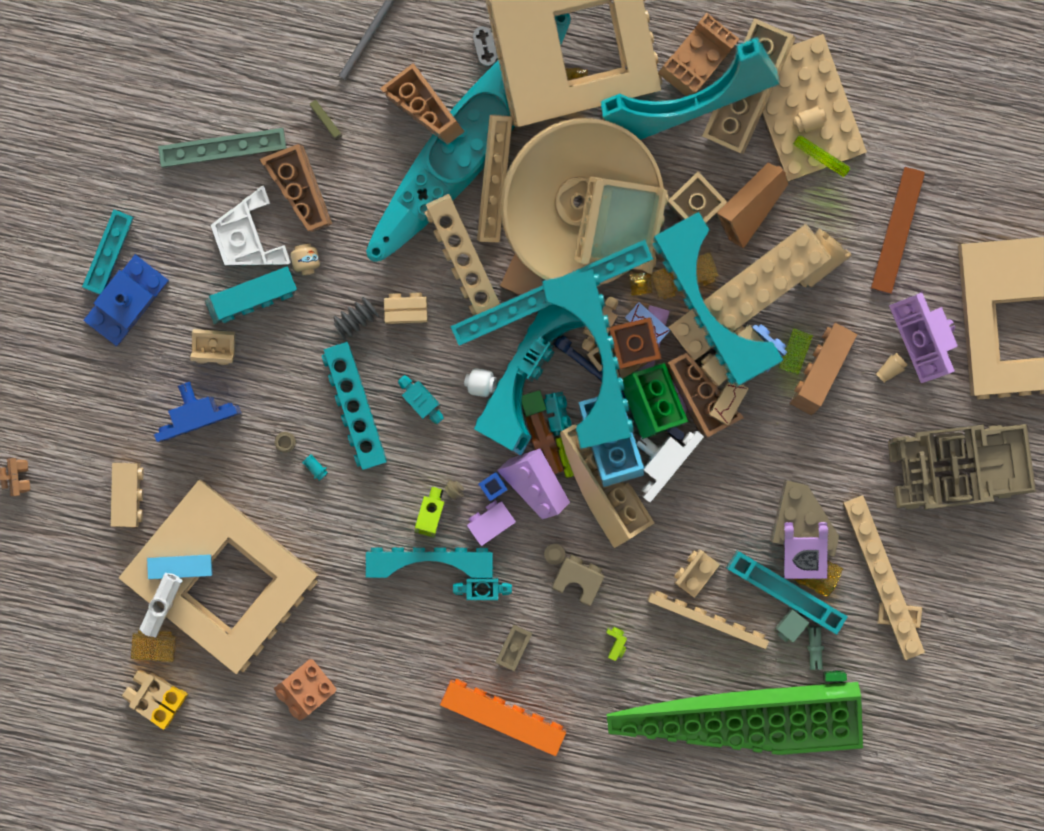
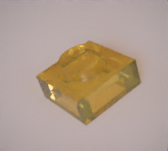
[629,272,652,296]

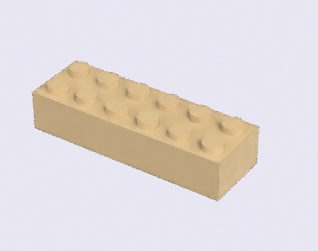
[702,18,796,154]

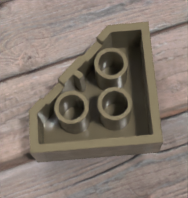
[770,480,839,557]

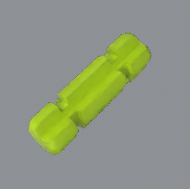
[556,437,574,478]

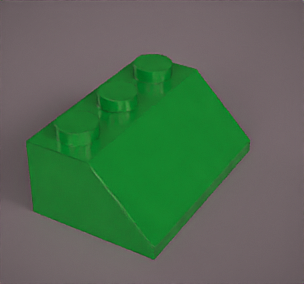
[622,363,688,439]

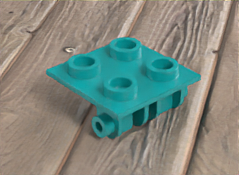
[517,337,554,382]

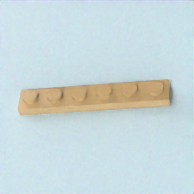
[477,115,513,242]
[648,591,769,649]

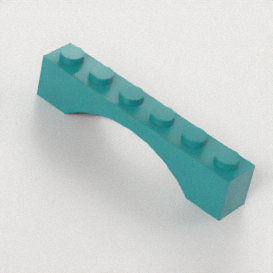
[366,547,493,578]
[726,550,848,635]

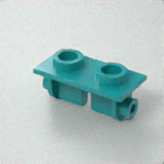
[544,391,572,436]

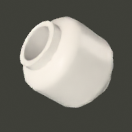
[464,368,497,397]

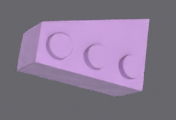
[497,449,570,519]

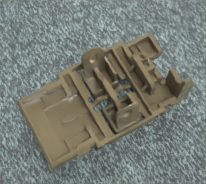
[888,424,1036,510]

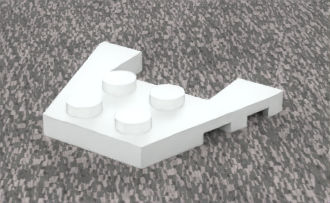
[211,186,292,266]

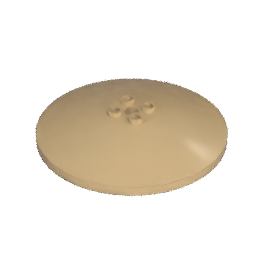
[501,118,664,285]

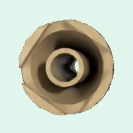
[799,228,852,288]

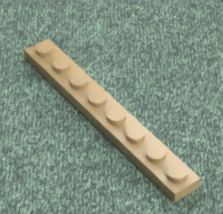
[843,495,925,660]

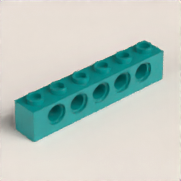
[321,342,387,470]

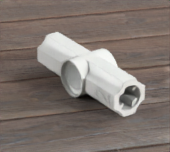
[139,573,182,637]

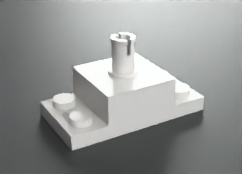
[636,431,704,502]

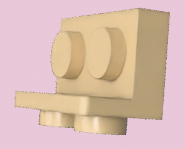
[674,549,720,598]

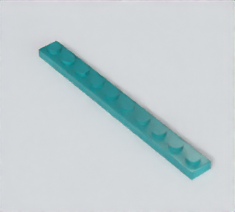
[450,240,653,346]

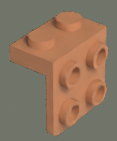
[273,659,336,721]

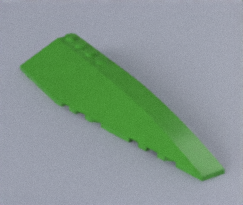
[607,682,863,755]

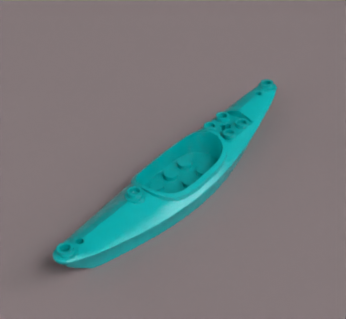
[366,13,571,262]

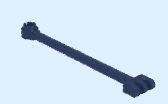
[553,335,684,440]

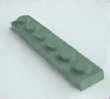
[158,128,287,168]

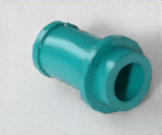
[302,454,328,481]

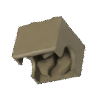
[552,554,604,606]

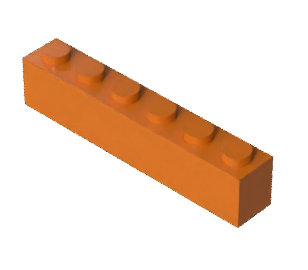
[440,679,566,756]

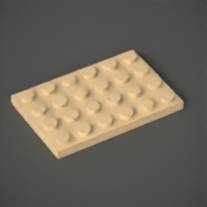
[762,34,867,182]

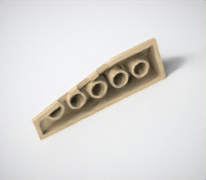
[560,424,654,548]

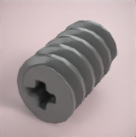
[333,297,380,340]

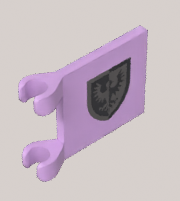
[784,522,828,579]

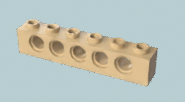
[425,194,500,316]

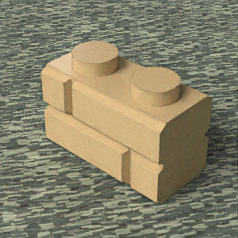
[384,293,428,324]

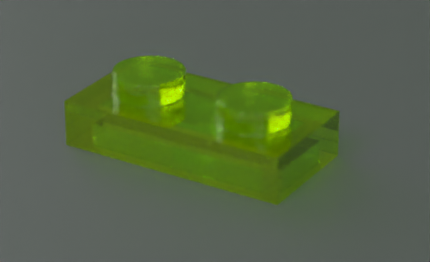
[778,328,813,375]

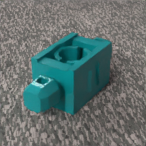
[398,375,444,424]
[453,578,512,600]

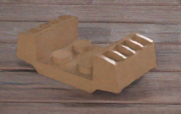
[658,13,739,96]

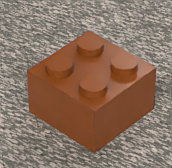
[609,317,662,369]

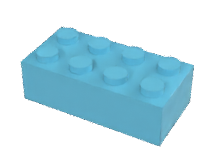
[579,397,644,487]

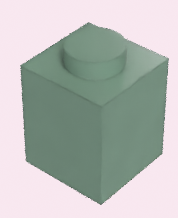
[775,608,809,643]

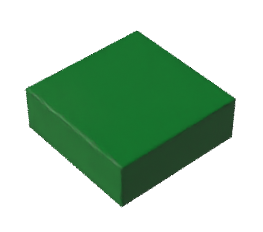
[522,390,546,416]
[823,671,847,682]

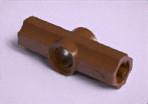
[525,412,564,474]

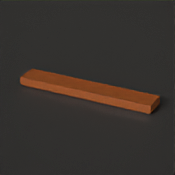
[871,167,925,294]

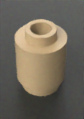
[794,106,827,133]

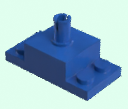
[83,254,169,347]
[154,382,242,442]

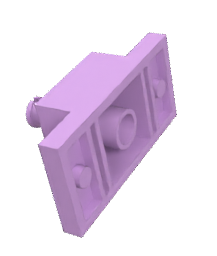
[889,293,958,383]

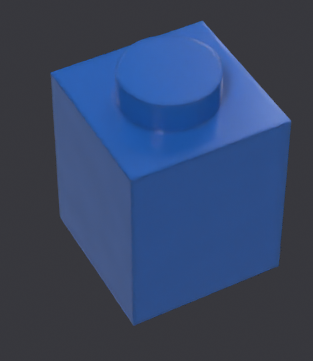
[479,472,508,501]

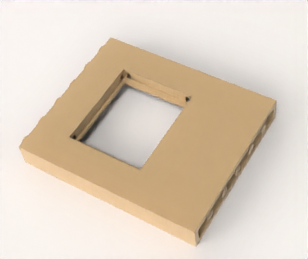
[485,0,663,127]
[958,237,1044,400]
[119,479,318,674]

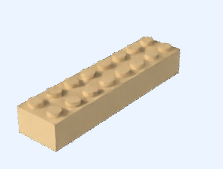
[669,224,832,361]

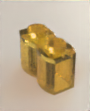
[131,629,176,662]

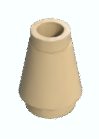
[876,353,908,383]

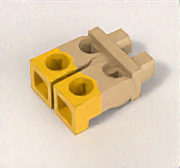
[122,670,188,730]

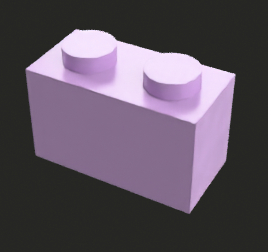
[467,500,516,546]

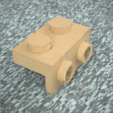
[190,329,235,365]

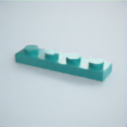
[82,209,134,294]

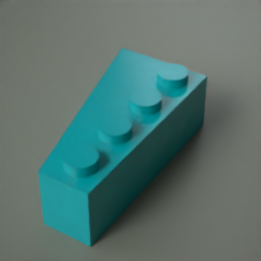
[205,266,297,325]

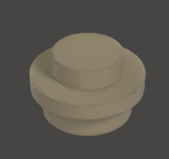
[275,432,296,453]
[445,480,464,500]
[544,544,565,565]

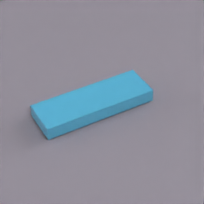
[147,554,213,579]

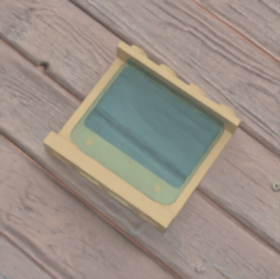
[574,177,668,274]

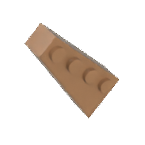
[380,63,464,145]
[259,144,333,232]
[789,323,857,416]
[665,353,744,438]

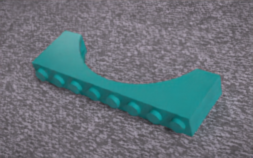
[601,37,780,140]
[652,212,783,387]
[542,269,634,449]
[474,304,604,455]

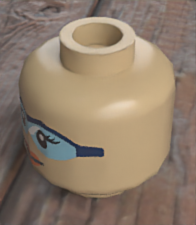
[291,244,320,276]

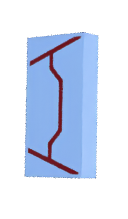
[625,302,670,344]

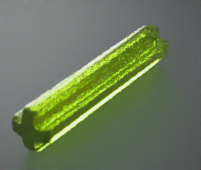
[793,135,850,177]

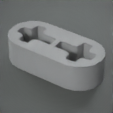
[473,26,497,67]

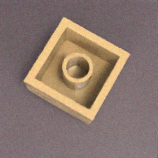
[667,172,727,223]

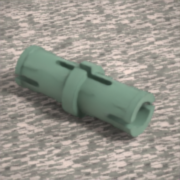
[807,626,824,670]

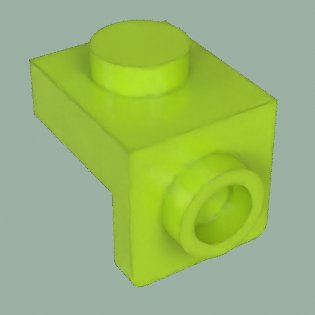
[606,627,627,661]

